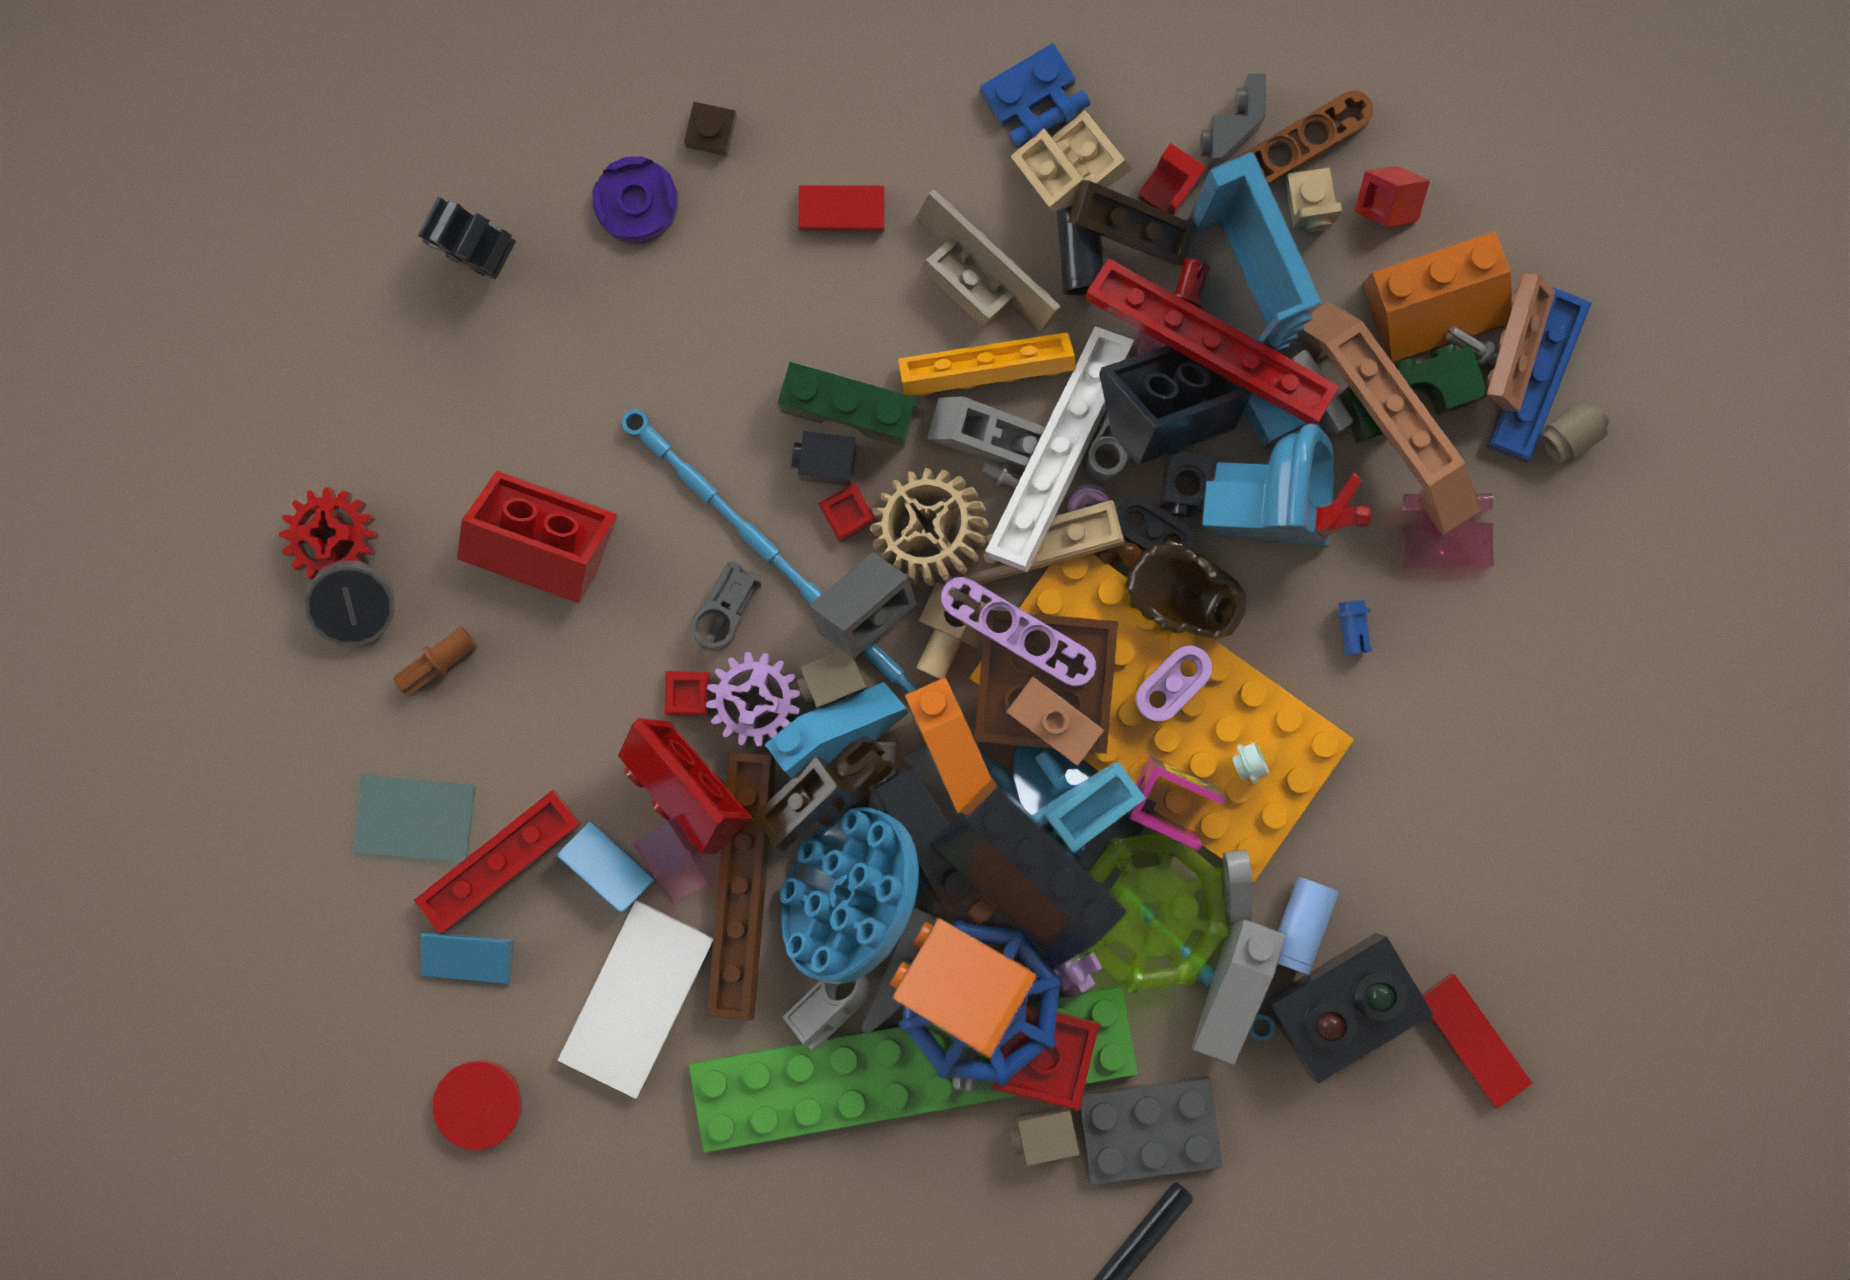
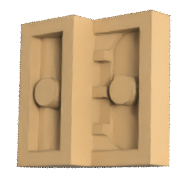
[1011,110,1132,212]

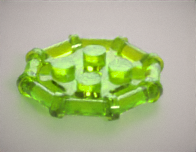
[1082,834,1230,994]

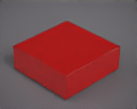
[818,482,877,542]
[664,671,710,716]

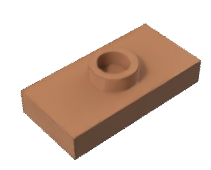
[1006,677,1104,766]

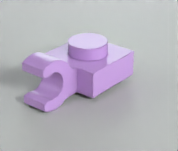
[1044,952,1102,997]

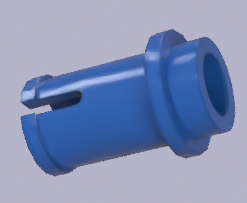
[1335,600,1373,655]

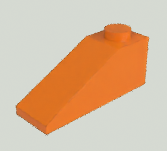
[905,677,991,813]

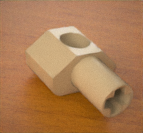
[916,582,996,680]

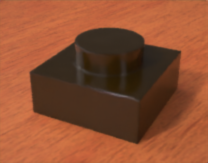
[684,101,737,156]

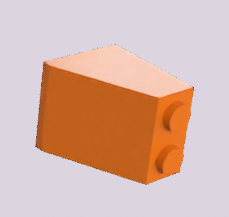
[889,918,1037,1057]

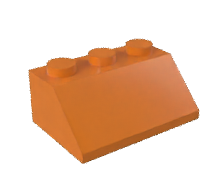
[1362,231,1512,363]

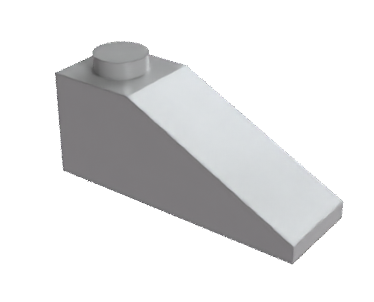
[927,396,1045,470]
[1191,919,1286,1065]

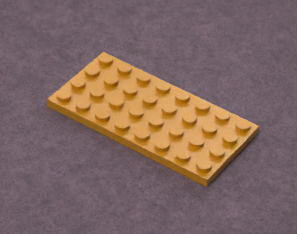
[969,554,1355,882]

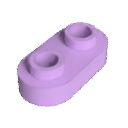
[1135,646,1212,722]

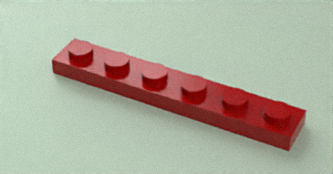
[1085,258,1339,425]

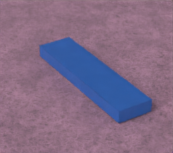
[1486,286,1592,463]

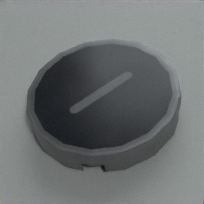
[305,561,395,646]

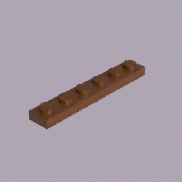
[707,752,776,1021]

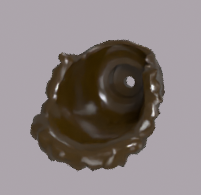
[1125,539,1246,639]

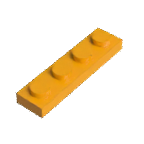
[898,332,1076,396]

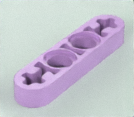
[941,577,1096,687]

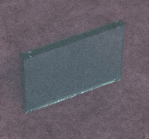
[353,773,476,864]

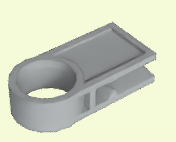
[783,976,870,1052]

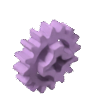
[706,652,802,747]

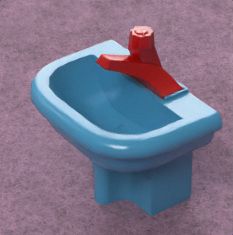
[1202,424,1372,548]

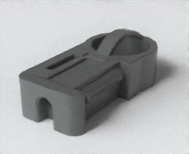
[692,561,761,651]

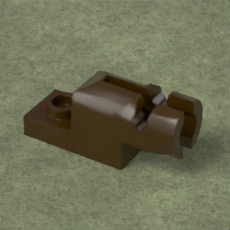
[754,736,896,852]

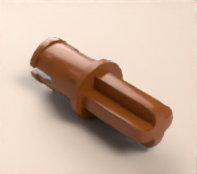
[394,626,478,696]

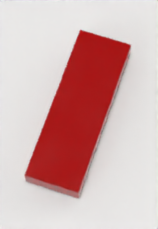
[1422,973,1533,1109]

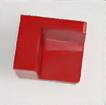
[1138,142,1206,216]
[1354,166,1430,227]

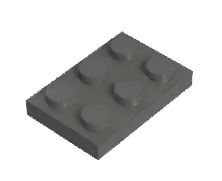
[1080,1076,1223,1185]

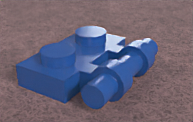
[980,43,1091,148]

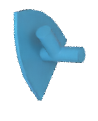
[1013,746,1095,815]

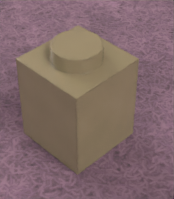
[797,650,867,708]
[1010,1106,1080,1166]

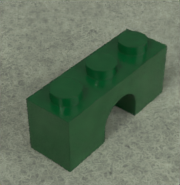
[1339,344,1488,443]
[777,362,916,447]

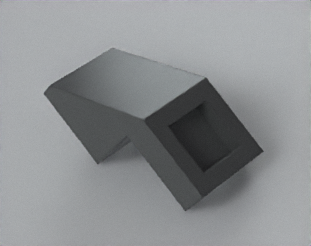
[1200,73,1266,170]

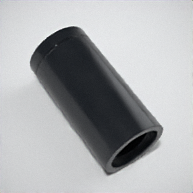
[1056,205,1104,296]

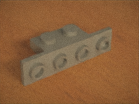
[916,189,1061,333]

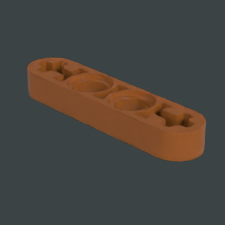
[1233,91,1373,186]

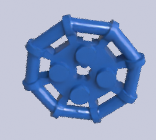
[899,919,1063,1087]

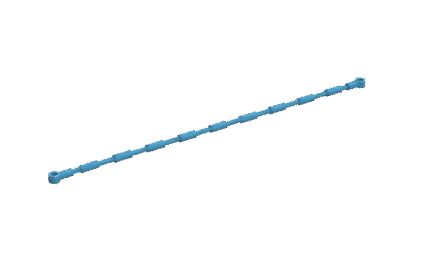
[622,409,1275,1041]

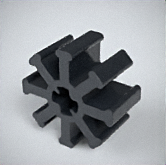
[417,197,516,280]

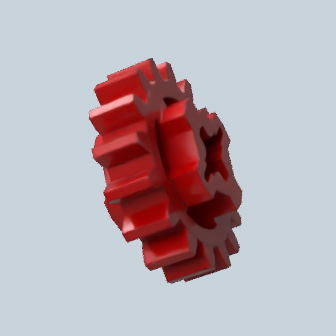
[279,487,379,579]

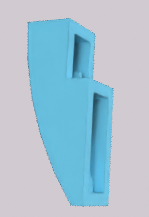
[1033,761,1146,853]

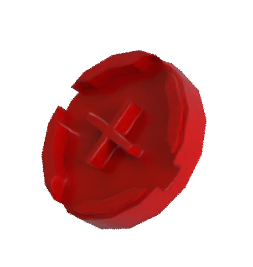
[433,1060,522,1150]

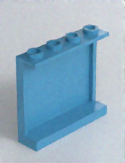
[1189,152,1321,353]

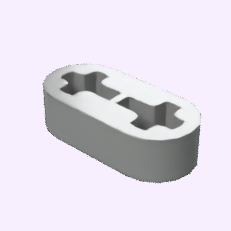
[1223,849,1253,923]

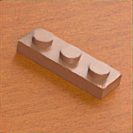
[1487,273,1555,412]

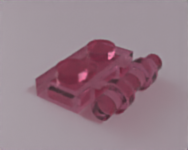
[1402,489,1494,568]

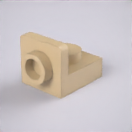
[1285,167,1343,232]

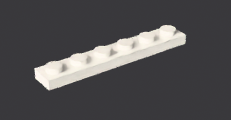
[985,326,1136,573]

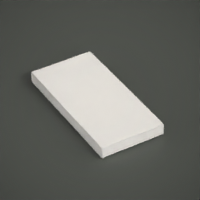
[557,900,714,1099]

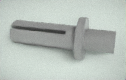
[1446,326,1499,367]
[981,460,1021,490]

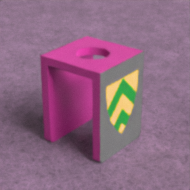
[1127,755,1226,851]

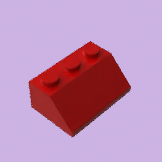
[457,470,617,603]
[618,718,753,855]

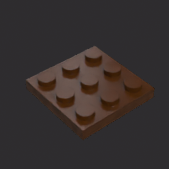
[974,610,1118,754]

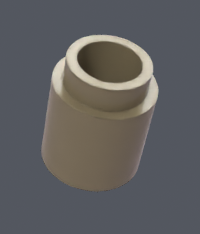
[1540,401,1609,463]

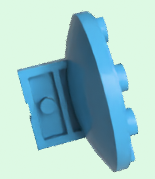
[779,807,925,984]

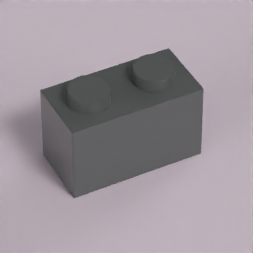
[809,552,917,659]

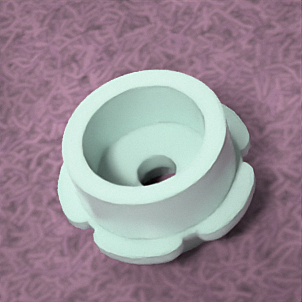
[1232,742,1269,785]

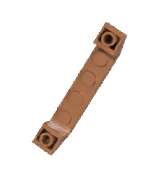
[1297,302,1481,536]

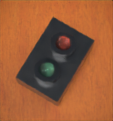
[1264,933,1433,1083]

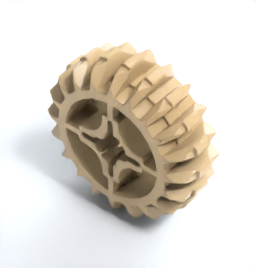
[870,467,988,586]

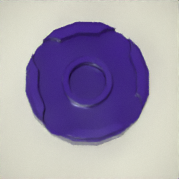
[592,156,678,243]

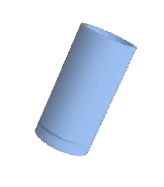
[1277,876,1339,975]

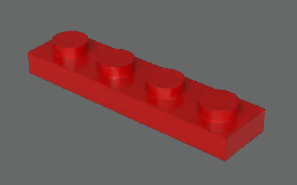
[414,790,581,935]

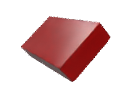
[798,185,885,232]

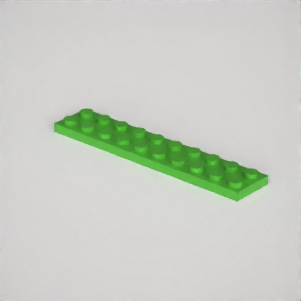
[689,985,1138,1153]

